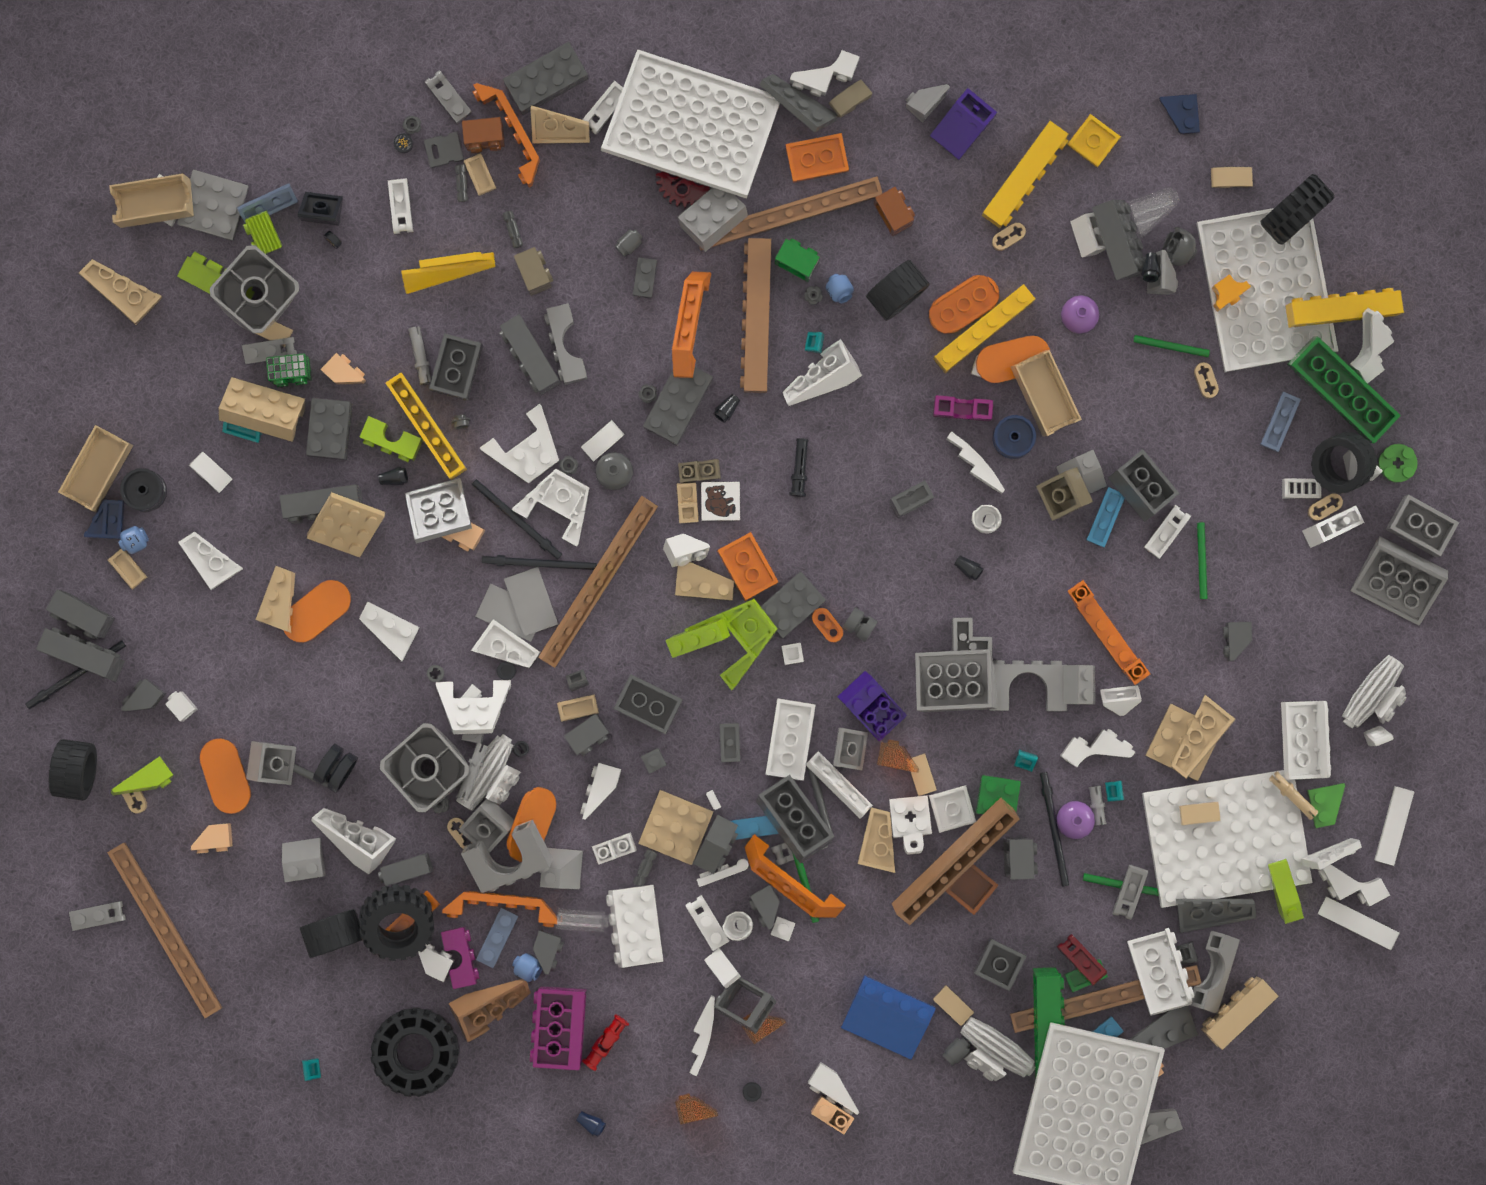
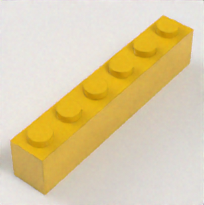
[982,121,1068,228]
[933,284,1036,373]
[1285,288,1404,328]
[386,372,467,480]

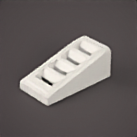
[1282,478,1321,499]
[1364,726,1394,746]

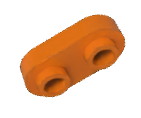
[812,608,843,642]

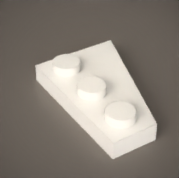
[178,532,243,590]
[359,602,420,662]
[471,619,541,668]
[1301,838,1362,870]

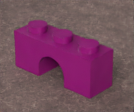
[933,395,993,422]
[441,926,480,989]

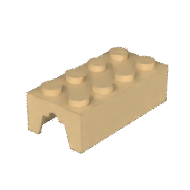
[109,174,194,228]
[1011,350,1082,436]
[219,377,305,442]
[58,425,133,512]
[1201,976,1279,1050]

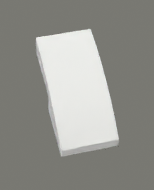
[581,420,624,461]
[189,452,232,493]
[592,832,637,865]

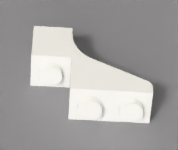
[790,50,859,97]
[1349,308,1394,384]
[1060,729,1135,767]
[1318,864,1390,906]

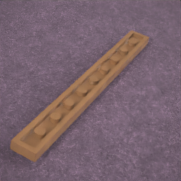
[699,177,882,251]
[538,496,658,668]
[107,842,222,1018]
[1010,965,1201,1033]

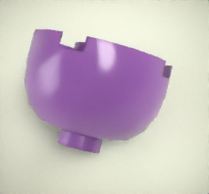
[1061,295,1100,334]
[1056,801,1095,839]

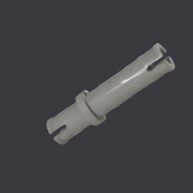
[408,326,431,385]
[456,743,489,801]

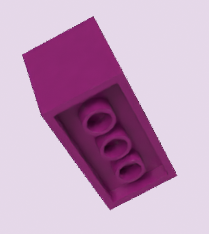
[530,986,587,1070]

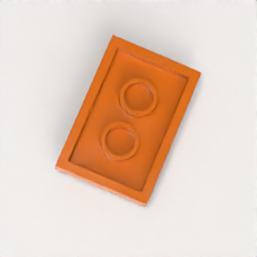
[785,133,849,183]
[717,532,778,601]

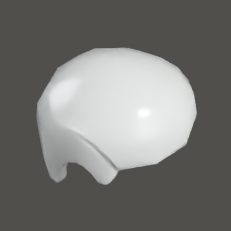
[972,505,1002,534]
[722,911,753,941]

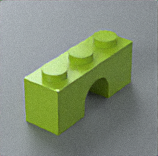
[360,416,423,462]
[666,618,730,658]

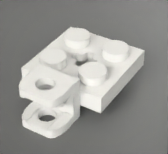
[889,795,932,855]

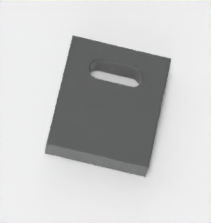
[424,132,464,168]

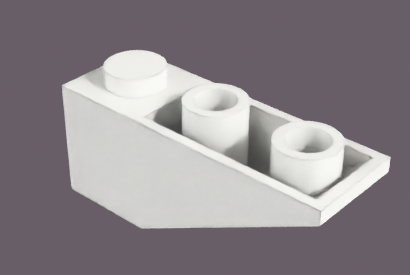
[580,763,622,819]
[808,1062,859,1115]

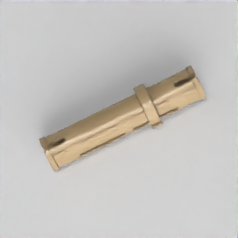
[1269,771,1318,820]

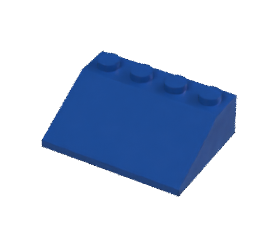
[841,975,936,1059]

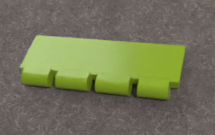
[177,251,255,300]

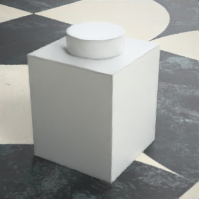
[166,691,198,722]

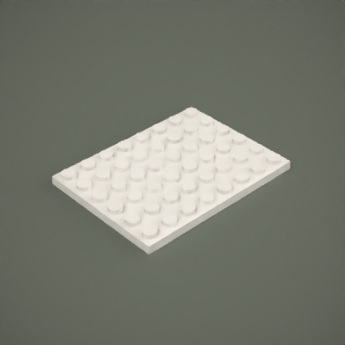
[601,49,780,199]
[1196,208,1338,372]
[1142,770,1312,908]
[1013,1022,1165,1185]

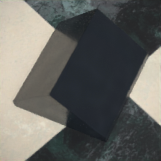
[298,192,343,226]

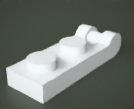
[583,81,623,134]
[388,178,413,234]
[1144,505,1191,559]
[697,859,748,887]
[685,895,729,951]

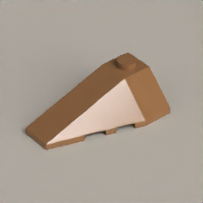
[449,979,531,1042]

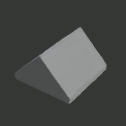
[833,728,868,770]

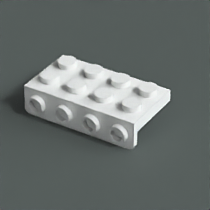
[1281,701,1331,780]
[606,885,663,968]
[1127,928,1194,1016]

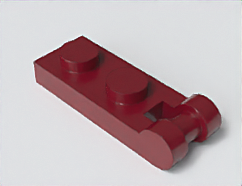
[1057,934,1107,986]

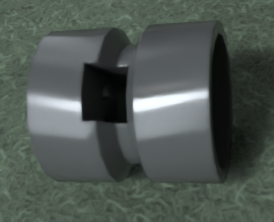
[842,607,878,642]

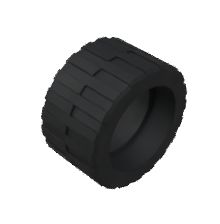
[866,260,930,321]
[1311,432,1377,494]
[48,739,97,801]
[299,908,363,958]

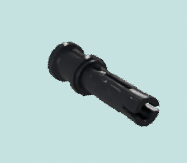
[789,438,809,497]

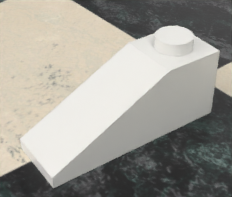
[1302,506,1364,548]

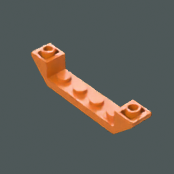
[473,83,540,187]
[672,271,711,378]
[1067,580,1150,685]
[744,834,846,918]
[442,891,559,927]

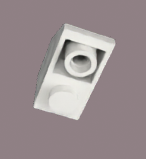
[663,534,710,567]
[418,944,455,982]

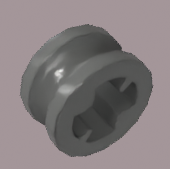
[427,665,445,682]

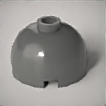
[1162,227,1197,266]
[595,452,633,490]

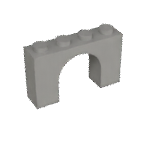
[988,660,1067,711]
[461,820,553,893]

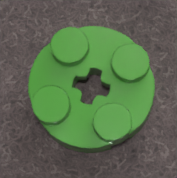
[1378,444,1417,483]

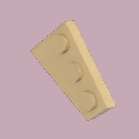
[531,105,590,143]
[256,566,295,633]

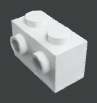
[1070,212,1106,257]

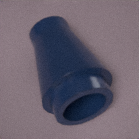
[576,1111,606,1137]

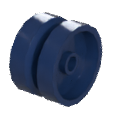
[992,415,1036,459]

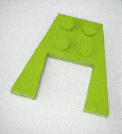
[685,599,778,690]

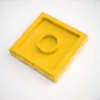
[1067,114,1121,168]

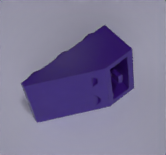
[930,88,997,160]
[837,671,907,742]

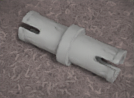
[1088,786,1107,826]

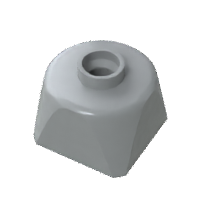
[210,245,299,333]
[380,723,469,812]

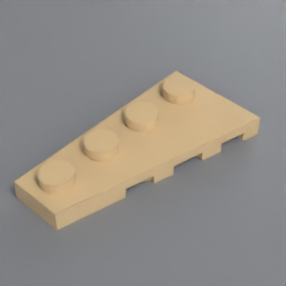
[79,259,162,325]
[1171,695,1235,779]

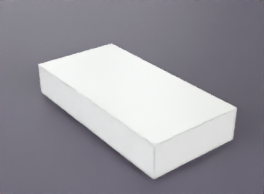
[704,948,741,988]

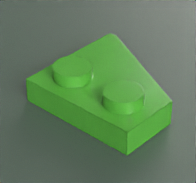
[1307,783,1345,828]

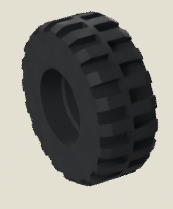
[371,1007,460,1097]

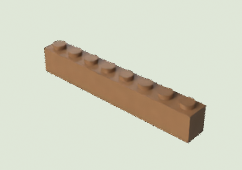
[740,238,771,393]
[892,798,1019,925]

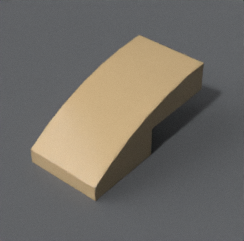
[1211,167,1253,188]
[677,482,699,523]

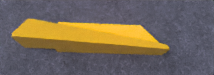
[401,252,495,294]

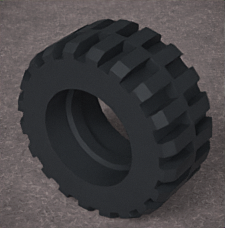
[1260,174,1334,245]
[359,884,435,961]

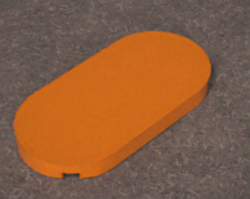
[929,275,999,334]
[976,336,1050,383]
[283,580,351,642]
[200,739,251,814]
[507,787,556,862]

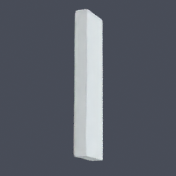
[805,751,873,818]
[1374,786,1414,866]

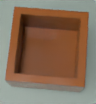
[462,117,505,153]
[874,187,915,237]
[946,864,999,915]

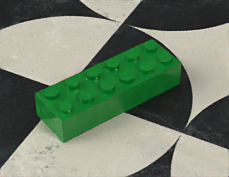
[1287,336,1401,444]
[1033,967,1065,1081]

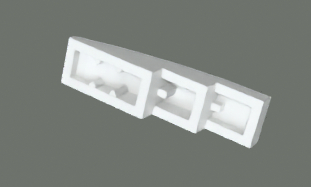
[946,432,1005,494]
[1318,897,1399,950]
[690,995,715,1076]

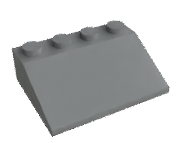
[1351,536,1448,625]
[915,649,998,712]

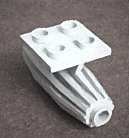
[1342,655,1407,728]
[456,734,521,811]
[960,1017,1036,1081]

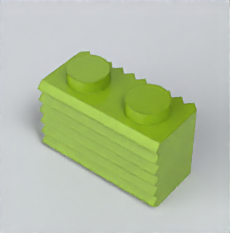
[243,210,282,254]

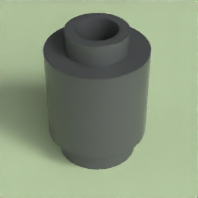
[615,229,643,257]
[942,1037,971,1066]

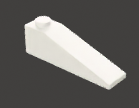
[783,339,862,406]
[311,808,396,874]

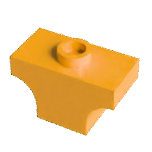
[1212,274,1251,312]

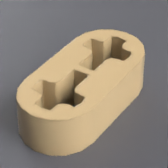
[992,223,1026,251]
[1194,363,1219,399]
[1308,494,1343,521]
[122,781,147,813]
[447,818,472,849]

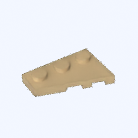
[675,562,734,600]
[858,808,895,873]

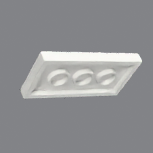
[766,699,815,781]

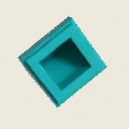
[805,332,824,353]
[1014,750,1038,771]
[1105,781,1124,802]
[302,1058,321,1081]

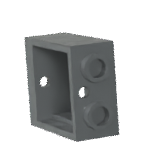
[889,480,934,518]
[378,853,434,886]
[714,977,777,1034]

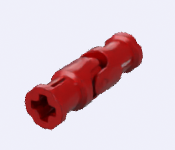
[582,1014,629,1071]

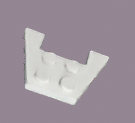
[480,404,559,483]
[512,469,590,546]
[436,680,511,734]

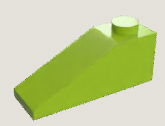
[111,756,173,796]
[1268,859,1304,924]

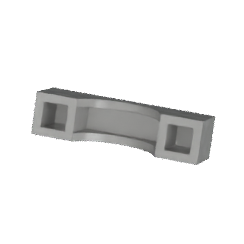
[544,303,588,385]
[1191,931,1240,1014]

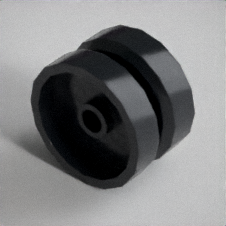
[120,468,167,512]
[313,743,358,793]

